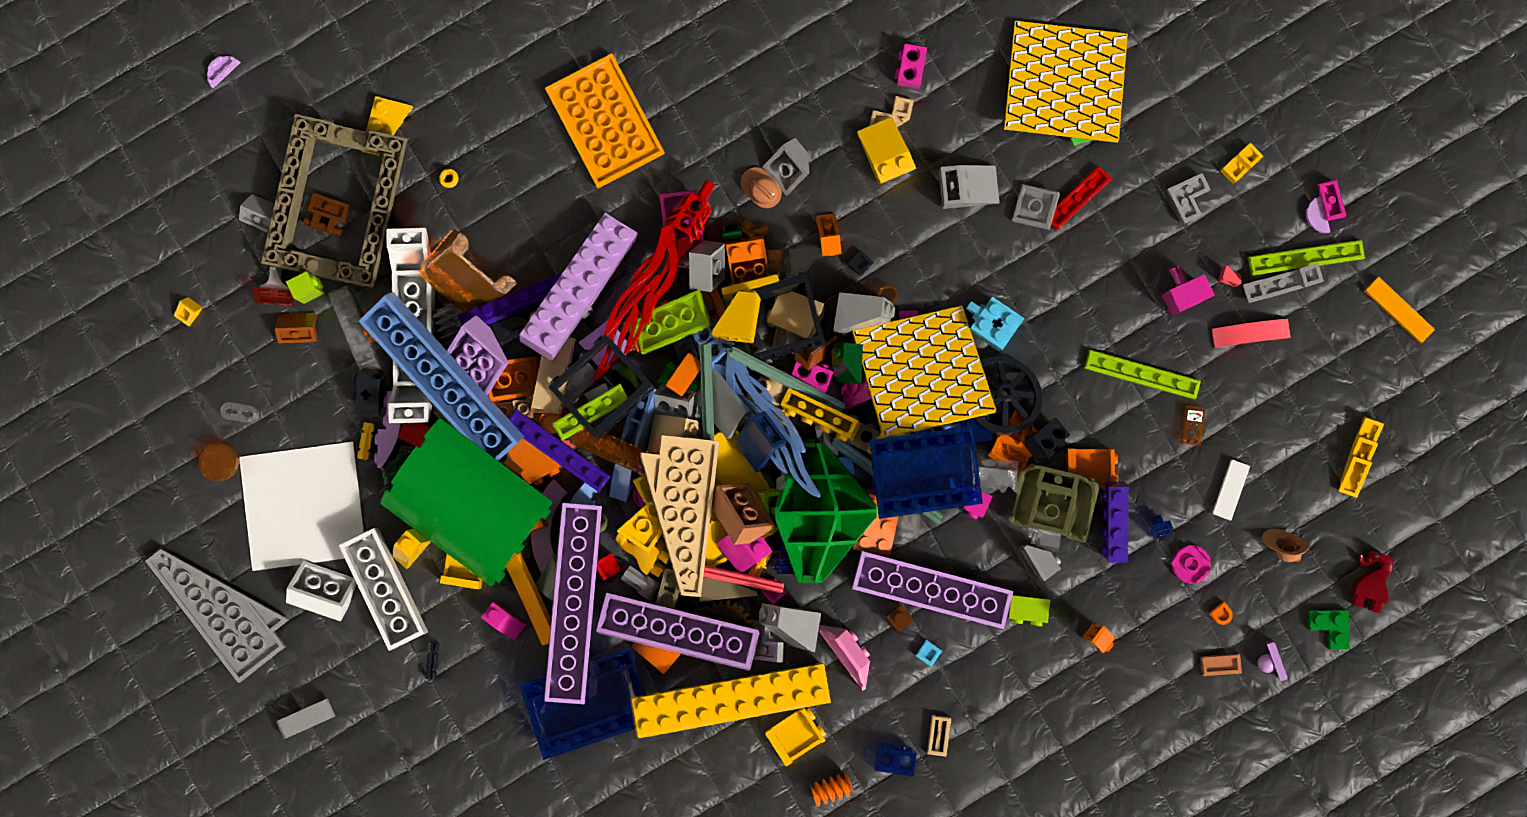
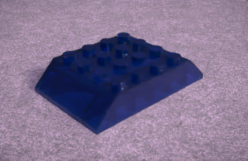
[869,427,983,519]
[519,647,646,760]

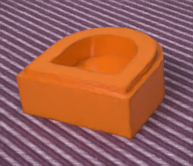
[1208,601,1233,625]

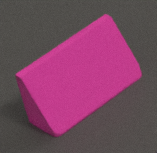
[1317,179,1346,221]

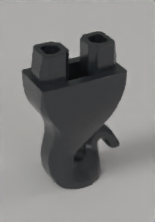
[491,306,537,343]

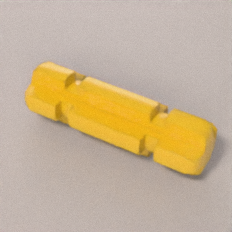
[357,422,375,460]

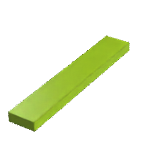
[1247,240,1365,276]
[1084,350,1201,400]

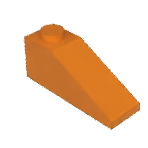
[1082,623,1115,653]

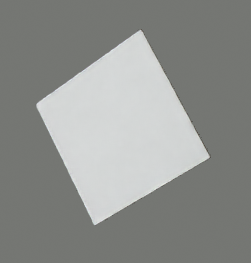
[239,442,364,571]

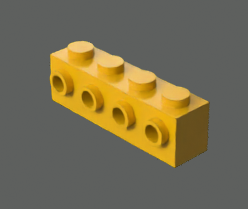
[780,388,861,442]

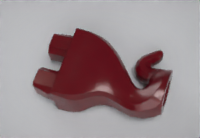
[1349,551,1394,613]

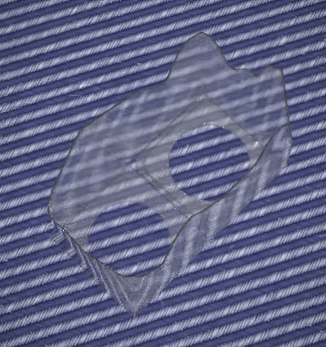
[978,458,1019,494]

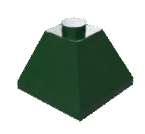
[831,343,863,383]

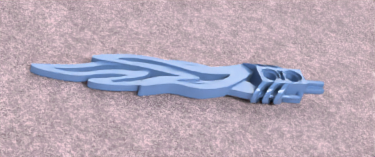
[692,322,820,497]

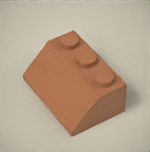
[712,483,775,545]

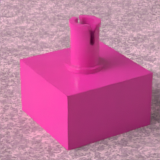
[1162,265,1214,316]

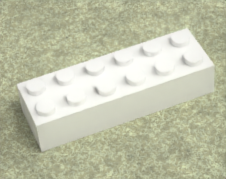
[339,528,428,651]

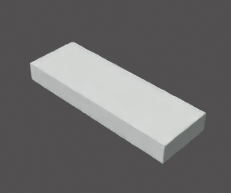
[1212,460,1250,520]

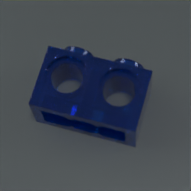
[874,743,917,777]

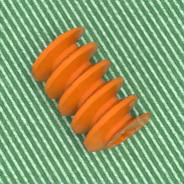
[810,772,853,807]

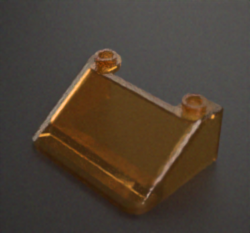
[419,229,517,312]

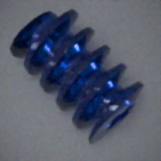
[772,535,795,575]

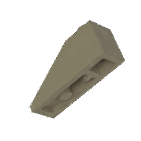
[699,577,758,601]

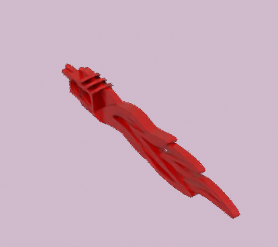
[592,180,715,382]

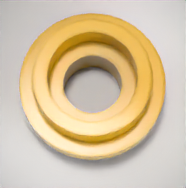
[439,169,459,188]

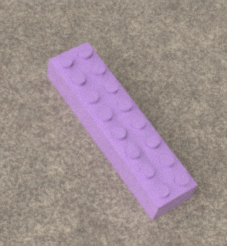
[520,213,637,362]
[852,551,1013,629]
[596,593,759,671]

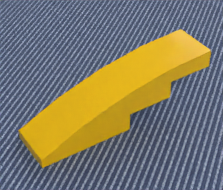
[1338,416,1384,498]

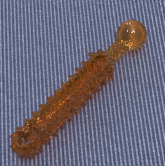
[539,413,653,477]

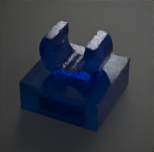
[1150,515,1173,540]

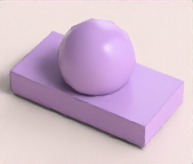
[1257,640,1288,681]

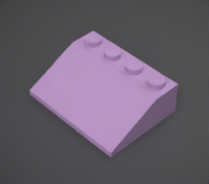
[447,316,509,395]

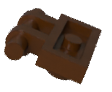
[304,193,351,236]

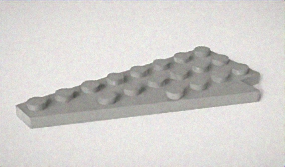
[146,549,289,683]

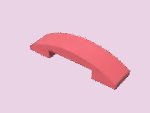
[1211,319,1291,348]

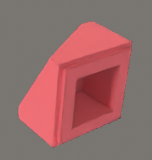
[1218,265,1242,287]

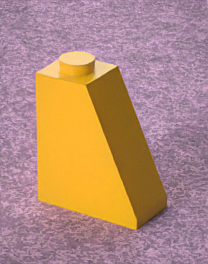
[712,289,761,343]
[392,529,431,569]

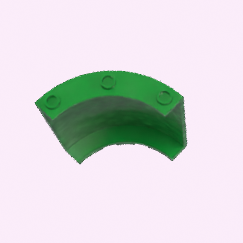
[380,418,553,587]

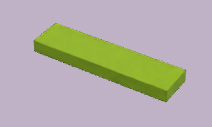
[552,384,628,441]

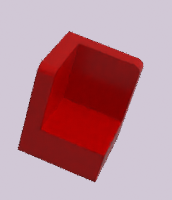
[596,553,622,580]

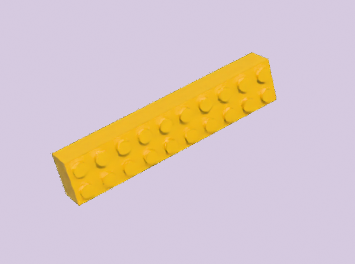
[630,663,831,738]

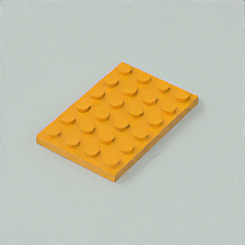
[545,53,665,189]

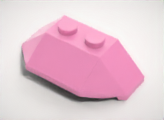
[818,625,870,691]

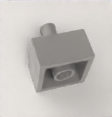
[678,240,725,292]

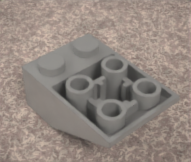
[939,165,999,209]

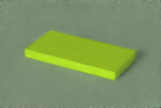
[635,290,712,355]

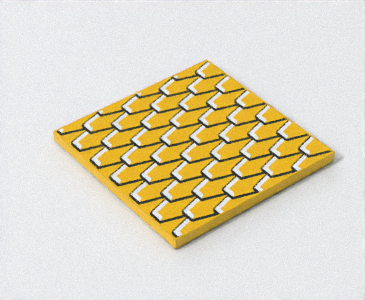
[1004,21,1128,143]
[852,306,996,439]

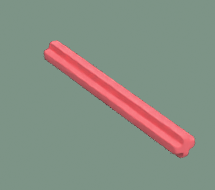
[703,565,784,593]

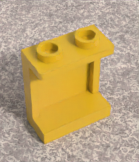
[440,554,483,589]
[765,707,826,767]

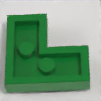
[1308,610,1350,650]

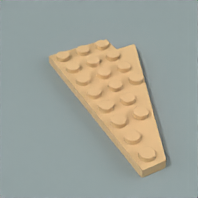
[640,435,719,597]

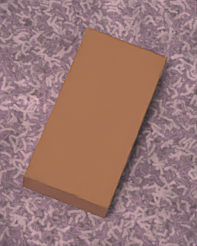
[1200,653,1242,676]

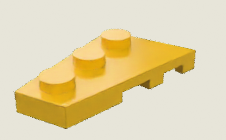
[362,96,413,156]

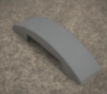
[1243,263,1324,303]

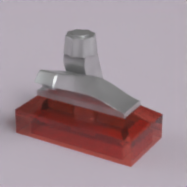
[252,266,296,306]

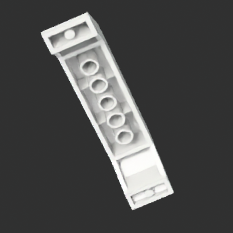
[387,228,435,423]

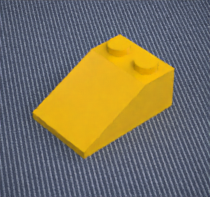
[857,117,916,185]

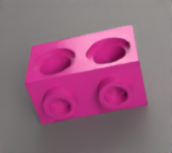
[894,44,927,89]
[791,361,833,393]

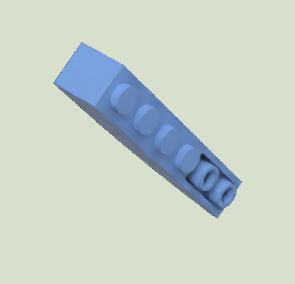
[609,389,657,502]

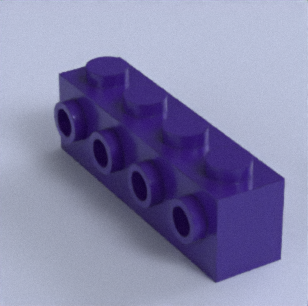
[1102,481,1129,563]

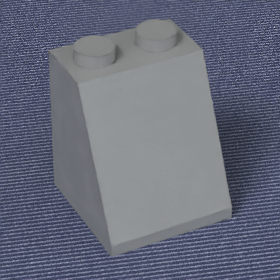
[834,292,895,337]
[759,603,821,652]

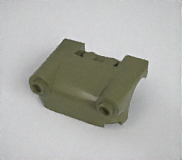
[1009,464,1100,543]

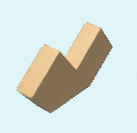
[870,96,914,127]

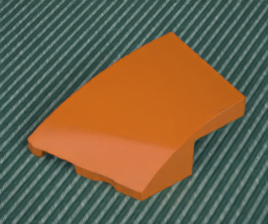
[988,408,1038,475]
[632,642,680,674]

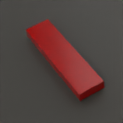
[1051,166,1112,231]

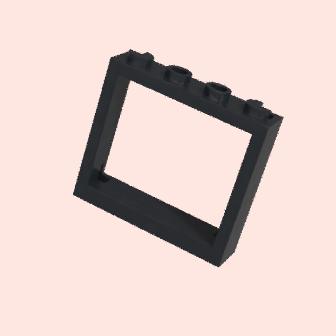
[732,273,826,363]
[548,335,655,441]

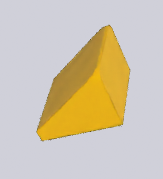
[173,297,202,326]

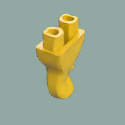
[615,533,670,578]

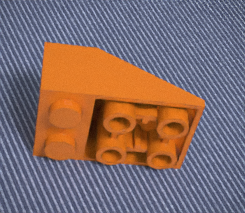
[725,236,770,285]

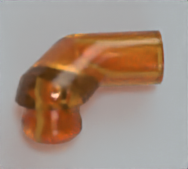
[741,220,769,237]

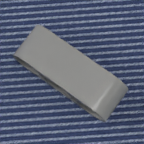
[276,699,335,739]

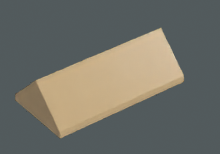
[530,337,576,414]

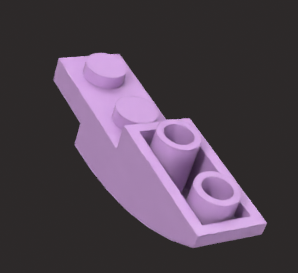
[374,391,404,469]

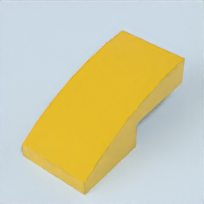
[1220,143,1263,184]

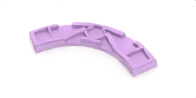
[531,479,568,574]

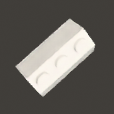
[286,561,357,621]

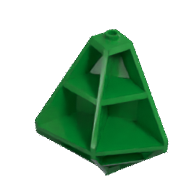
[775,439,877,583]

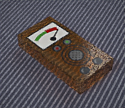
[1181,405,1206,446]

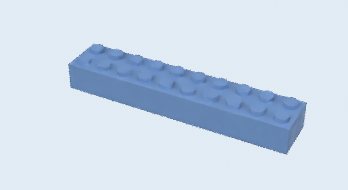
[359,292,524,461]

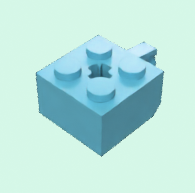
[966,297,1024,352]

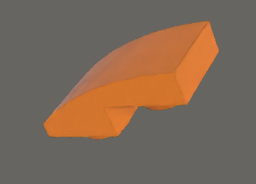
[666,353,700,396]

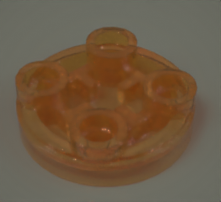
[199,443,240,482]

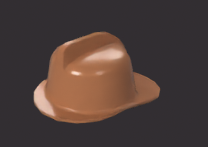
[741,167,782,208]
[1262,529,1309,562]

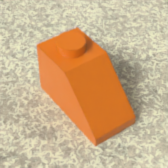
[816,213,841,256]

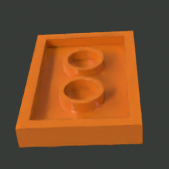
[852,493,902,555]

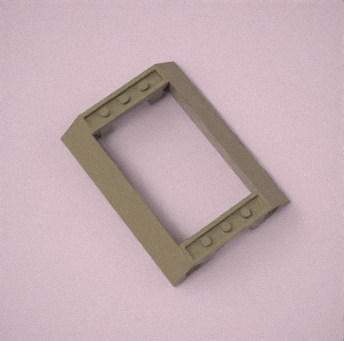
[261,114,408,288]

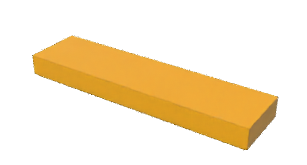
[1364,277,1435,344]

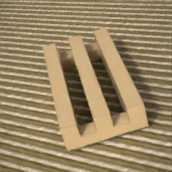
[927,715,951,757]

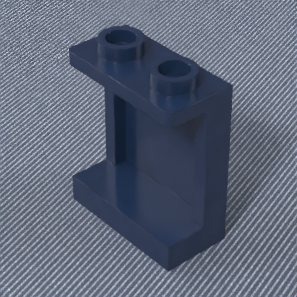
[734,411,787,473]

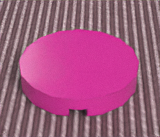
[1171,545,1211,584]

